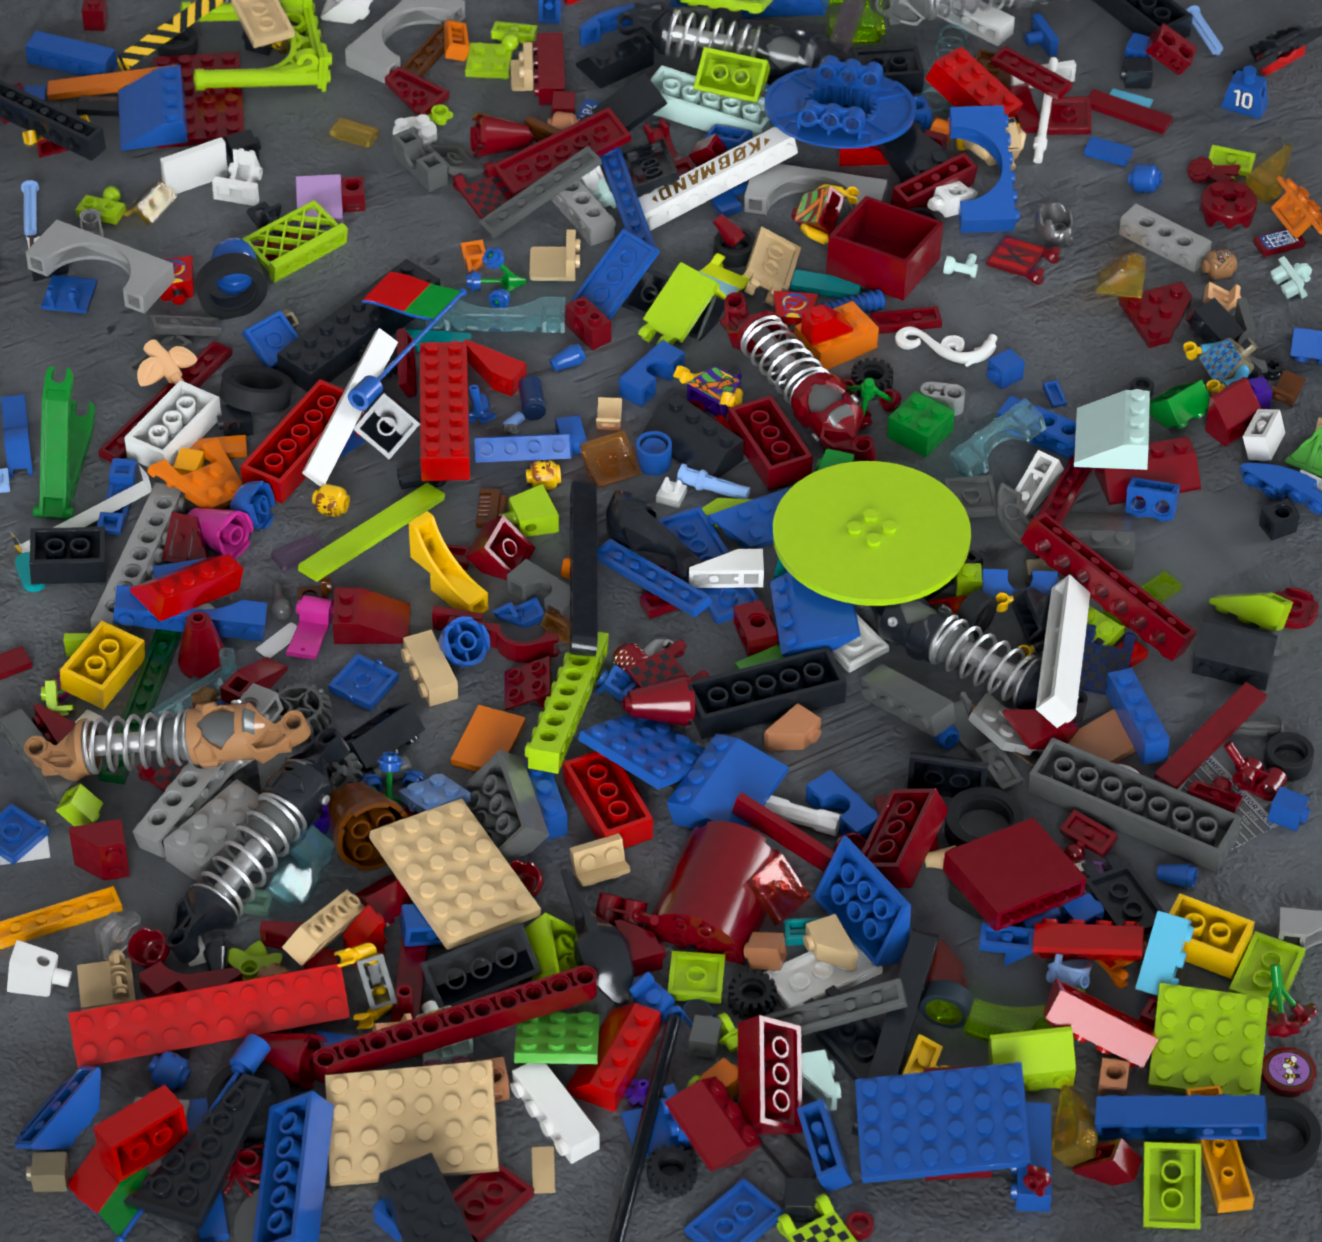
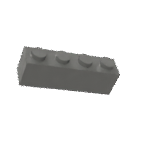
[860,664,956,737]

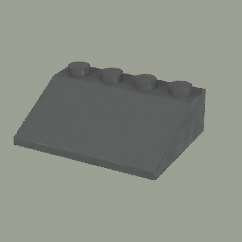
[1032,511,1135,569]
[462,749,549,863]

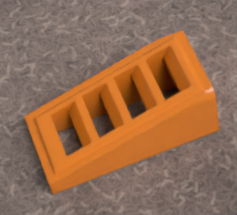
[445,20,470,62]

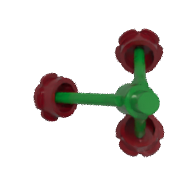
[840,378,902,429]

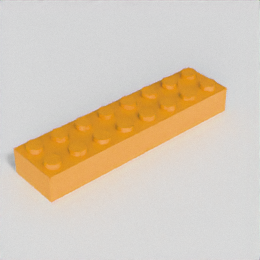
[1185,1085,1254,1213]

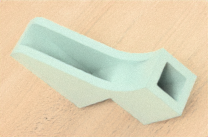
[801,1050,841,1111]

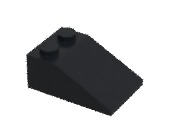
[876,125,950,182]

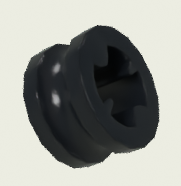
[1261,358,1283,380]

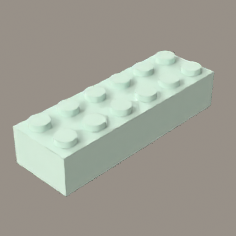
[651,65,775,137]

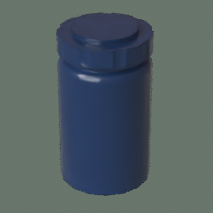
[518,376,546,421]

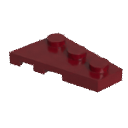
[384,66,450,116]

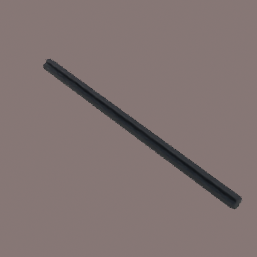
[608,1014,681,1242]

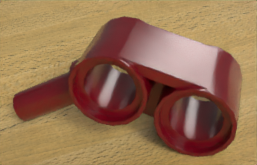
[1223,741,1287,801]
[595,892,659,928]

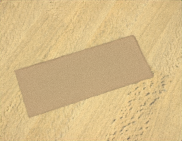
[532,1146,555,1194]

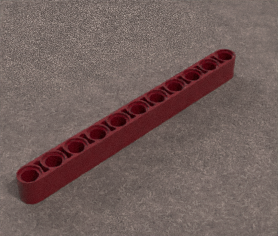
[313,965,597,1084]

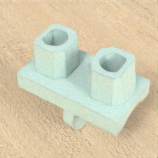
[1270,256,1312,299]

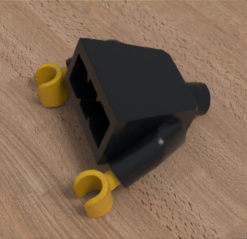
[995,588,1050,663]

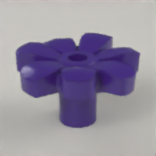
[625,1079,650,1108]

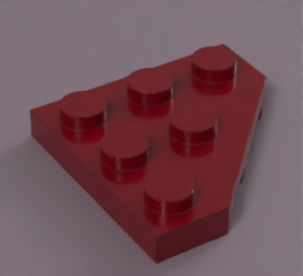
[1119,281,1192,348]

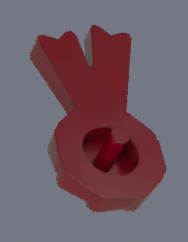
[1187,156,1241,183]

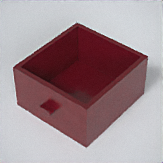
[826,196,944,301]

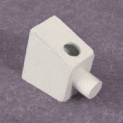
[7,940,72,997]

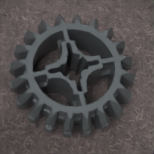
[273,682,333,743]

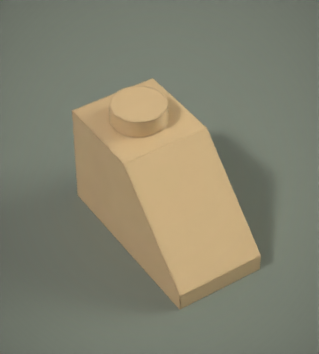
[803,914,858,971]

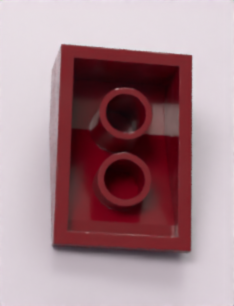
[333,587,410,644]

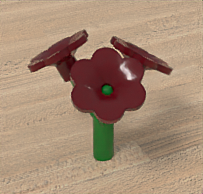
[1266,964,1318,1038]

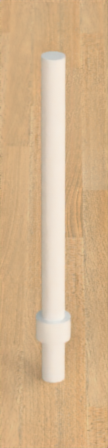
[1033,57,1058,164]

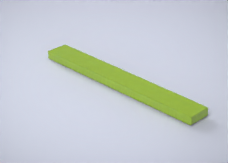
[298,483,445,582]

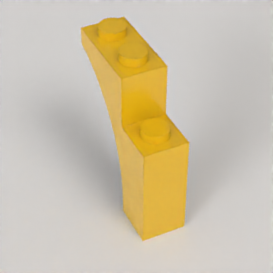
[409,511,489,613]

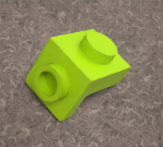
[41,680,74,716]

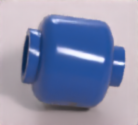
[1128,164,1162,193]
[148,1051,192,1092]

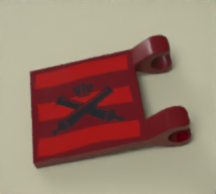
[986,236,1060,285]

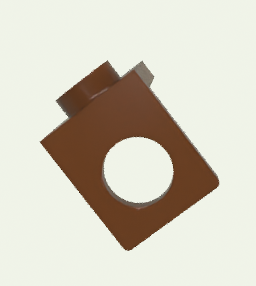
[1270,370,1305,407]
[297,576,332,600]

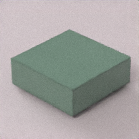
[243,888,275,917]

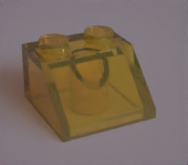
[1096,253,1146,298]

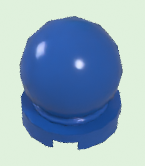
[211,238,256,296]

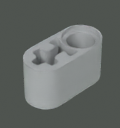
[920,382,965,416]

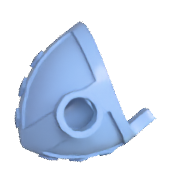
[1046,954,1093,990]

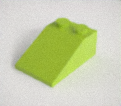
[1143,1142,1201,1230]

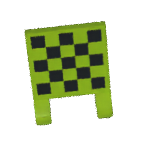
[776,1194,857,1242]

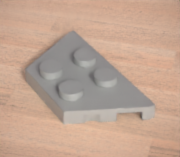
[968,693,1044,755]

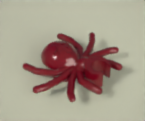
[223,1144,265,1197]

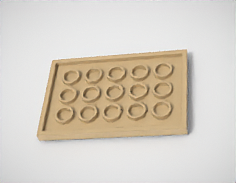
[369,798,541,951]
[325,1060,499,1186]

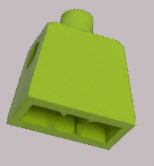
[498,484,559,537]

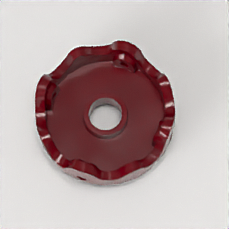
[1200,180,1257,229]

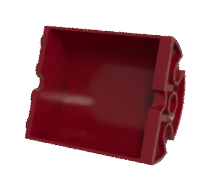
[645,821,786,965]

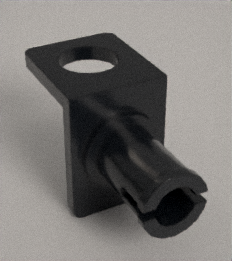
[247,202,289,237]

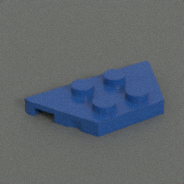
[707,487,790,549]

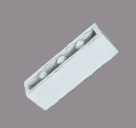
[933,0,1015,46]
[511,1063,599,1164]

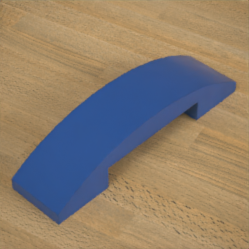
[579,3,650,47]
[97,458,137,535]

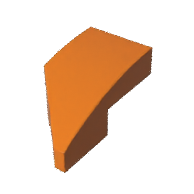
[460,239,486,274]

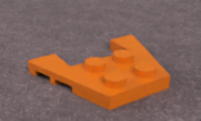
[147,438,243,509]

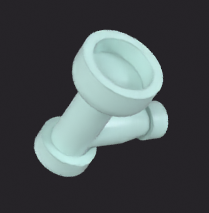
[943,254,978,278]

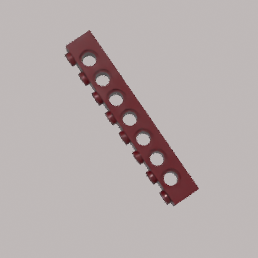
[1020,512,1197,661]

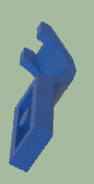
[1,394,33,478]

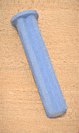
[1186,5,1223,56]
[21,180,39,236]

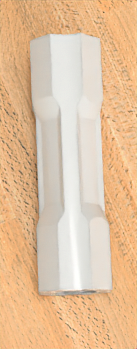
[764,795,842,836]

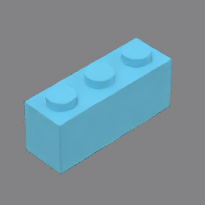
[1135,911,1194,996]

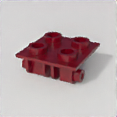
[505,656,552,710]

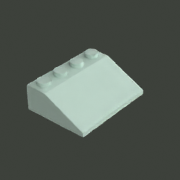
[1074,389,1150,470]

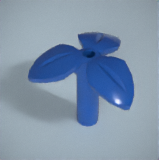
[468,385,496,423]

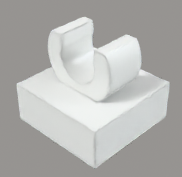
[656,477,687,508]

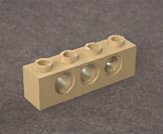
[282,890,365,966]

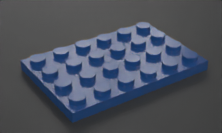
[855,1062,1031,1183]

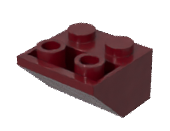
[1205,377,1261,447]

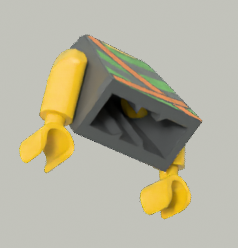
[334,943,397,1030]

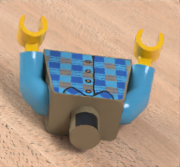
[1183,338,1257,395]

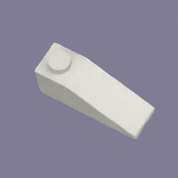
[1015,450,1064,519]
[689,549,764,588]

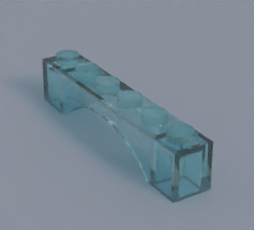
[426,296,566,333]

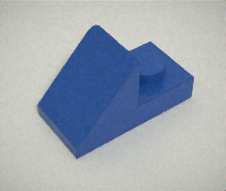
[979,923,1035,966]

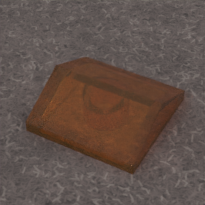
[580,430,642,488]

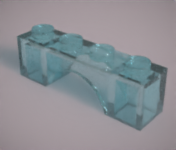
[950,398,1047,477]

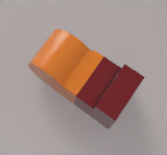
[924,118,951,151]

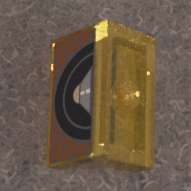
[124,180,177,226]

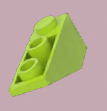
[1209,592,1293,631]

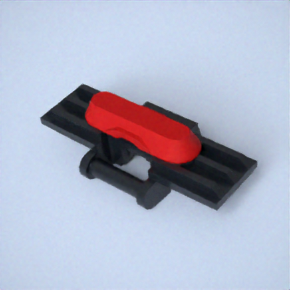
[1232,26,1322,76]

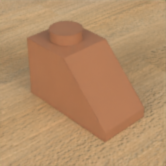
[764,703,821,751]

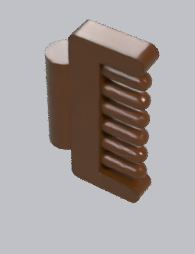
[475,489,508,528]

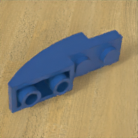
[1241,463,1322,515]

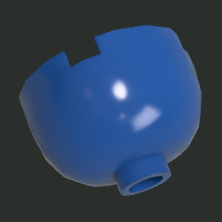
[230,481,275,529]
[438,617,490,668]

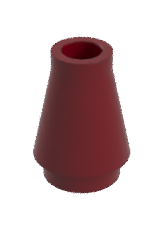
[713,214,746,248]

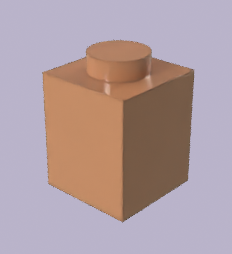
[744,932,787,971]

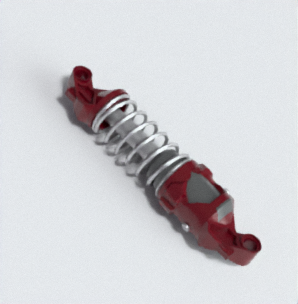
[719,292,877,462]

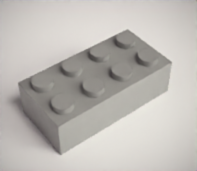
[163,779,260,884]

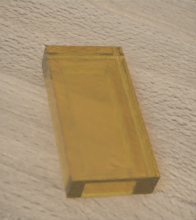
[330,117,379,148]

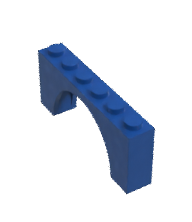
[948,105,1019,233]

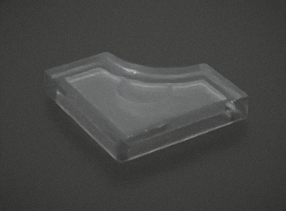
[94,911,142,962]

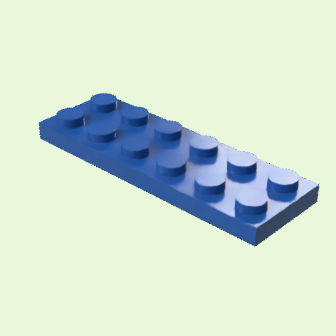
[657,506,759,625]

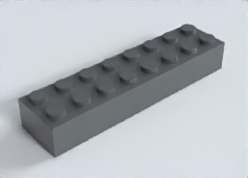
[1028,737,1242,872]

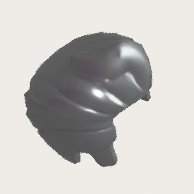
[1035,202,1075,245]

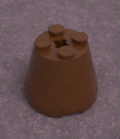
[327,781,408,871]

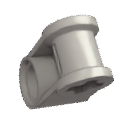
[79,209,104,237]

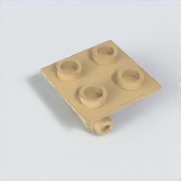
[77,950,135,1009]

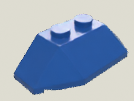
[14,1066,101,1149]

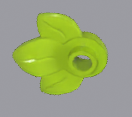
[228,940,282,980]

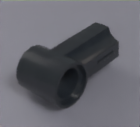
[397,465,447,489]

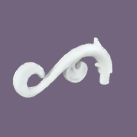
[895,326,997,367]

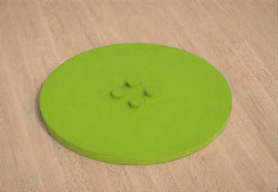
[773,461,971,606]

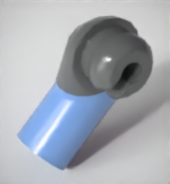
[502,411,525,436]

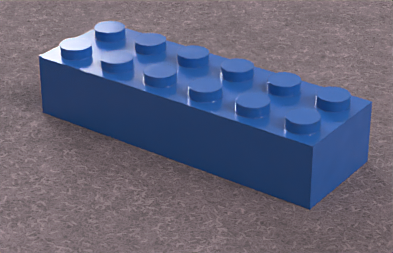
[253,1090,334,1242]

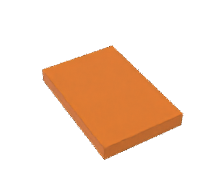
[451,705,526,772]

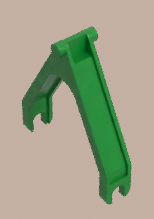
[33,366,96,519]

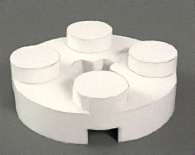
[393,114,437,150]

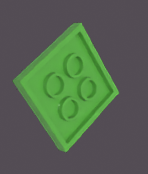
[514,1011,599,1064]

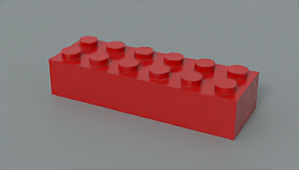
[240,379,345,504]

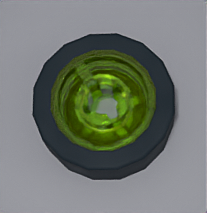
[919,980,974,1029]

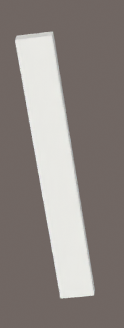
[302,328,398,487]

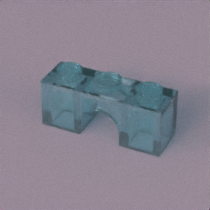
[265,825,334,910]

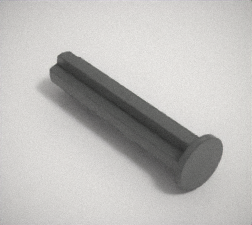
[1232,720,1284,737]

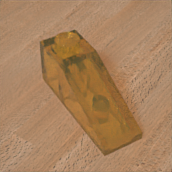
[1246,144,1292,204]
[1051,1084,1098,1168]

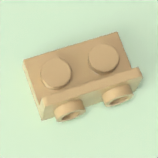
[511,42,533,91]
[569,833,631,887]

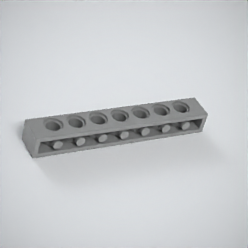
[90,482,187,633]
[132,683,283,858]

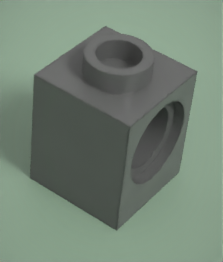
[689,1015,722,1061]

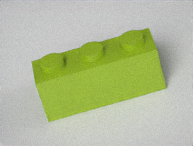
[693,47,770,103]
[524,912,578,981]
[987,1026,1076,1092]

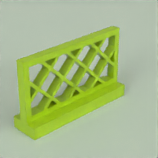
[242,200,348,283]

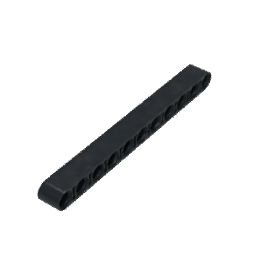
[570,480,598,657]

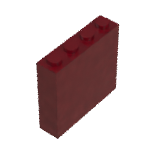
[943,818,1087,932]

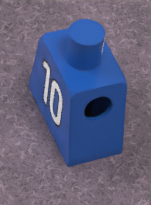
[1221,66,1268,119]

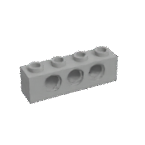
[551,179,616,246]
[1119,204,1212,273]

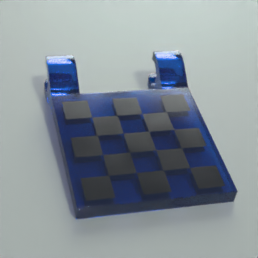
[1079,624,1136,695]

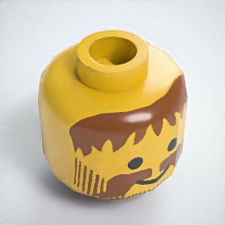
[526,459,561,490]
[312,484,350,518]

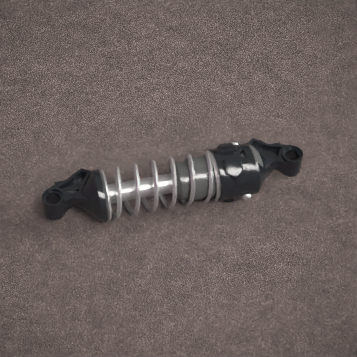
[166,727,350,963]

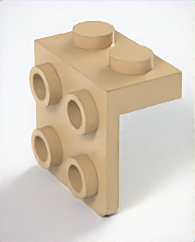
[530,230,580,281]

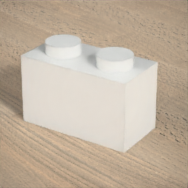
[1243,409,1285,461]

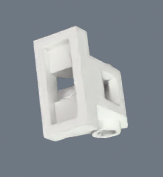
[212,148,263,206]

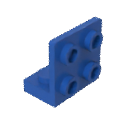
[621,1084,690,1157]

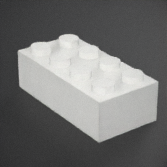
[124,380,221,467]

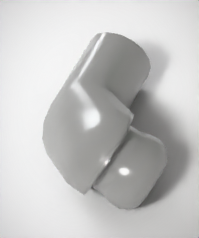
[642,639,674,657]

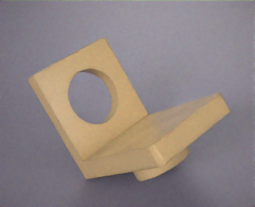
[596,397,622,430]

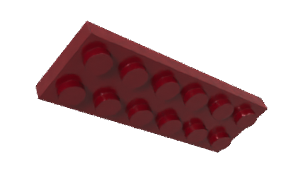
[493,107,632,197]

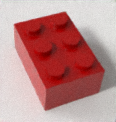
[93,1085,188,1183]

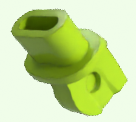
[716,1013,738,1053]

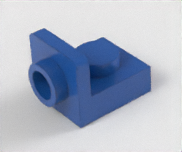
[595,665,634,702]
[629,972,675,1016]

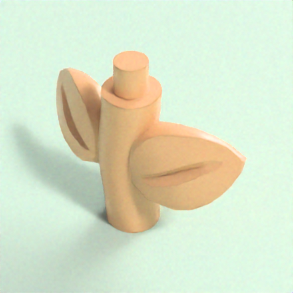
[137,340,197,387]

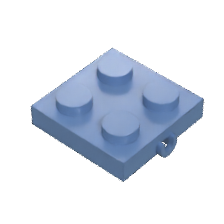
[398,773,471,813]

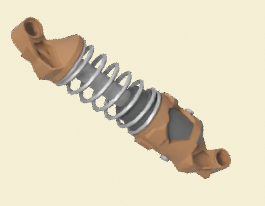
[24,700,311,782]

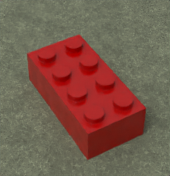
[925,46,1023,118]
[563,751,653,849]

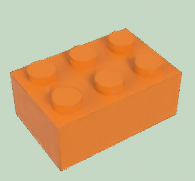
[794,301,879,370]

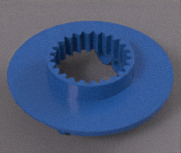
[764,55,916,149]

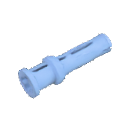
[676,463,750,499]

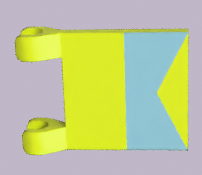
[699,253,750,300]

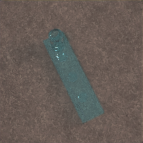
[150,647,240,724]

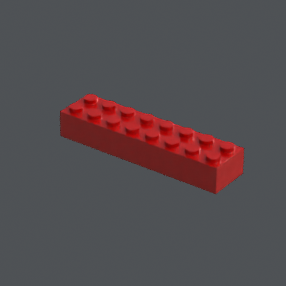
[420,341,470,481]

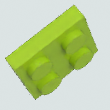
[465,42,513,79]
[667,951,725,1004]

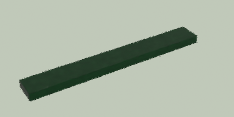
[99,629,182,785]

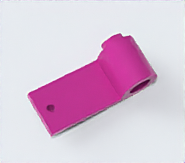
[286,595,334,660]

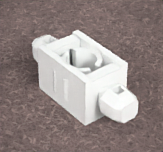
[927,181,978,218]

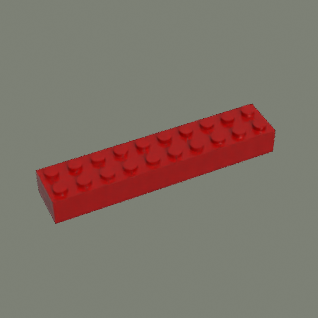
[68,963,350,1068]

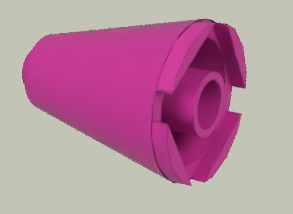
[187,508,253,558]

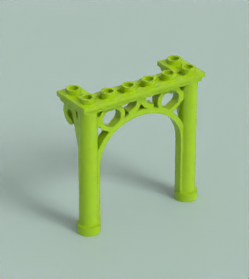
[180,0,332,92]

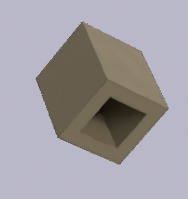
[26,1152,70,1192]

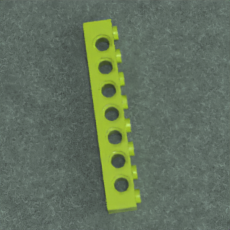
[525,632,609,774]

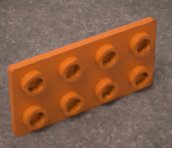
[1271,175,1322,239]

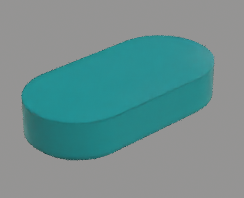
[15,552,47,592]

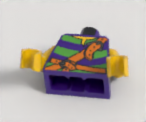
[673,365,743,418]

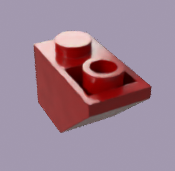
[343,905,387,970]

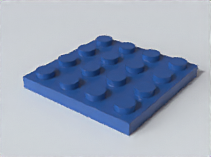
[578,714,705,790]

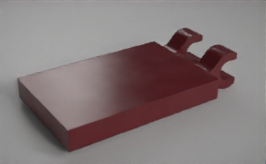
[452,1163,534,1242]

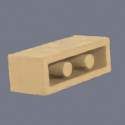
[401,630,458,707]

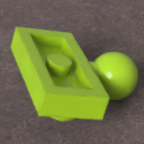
[491,21,537,51]
[1209,145,1256,181]
[75,186,127,225]

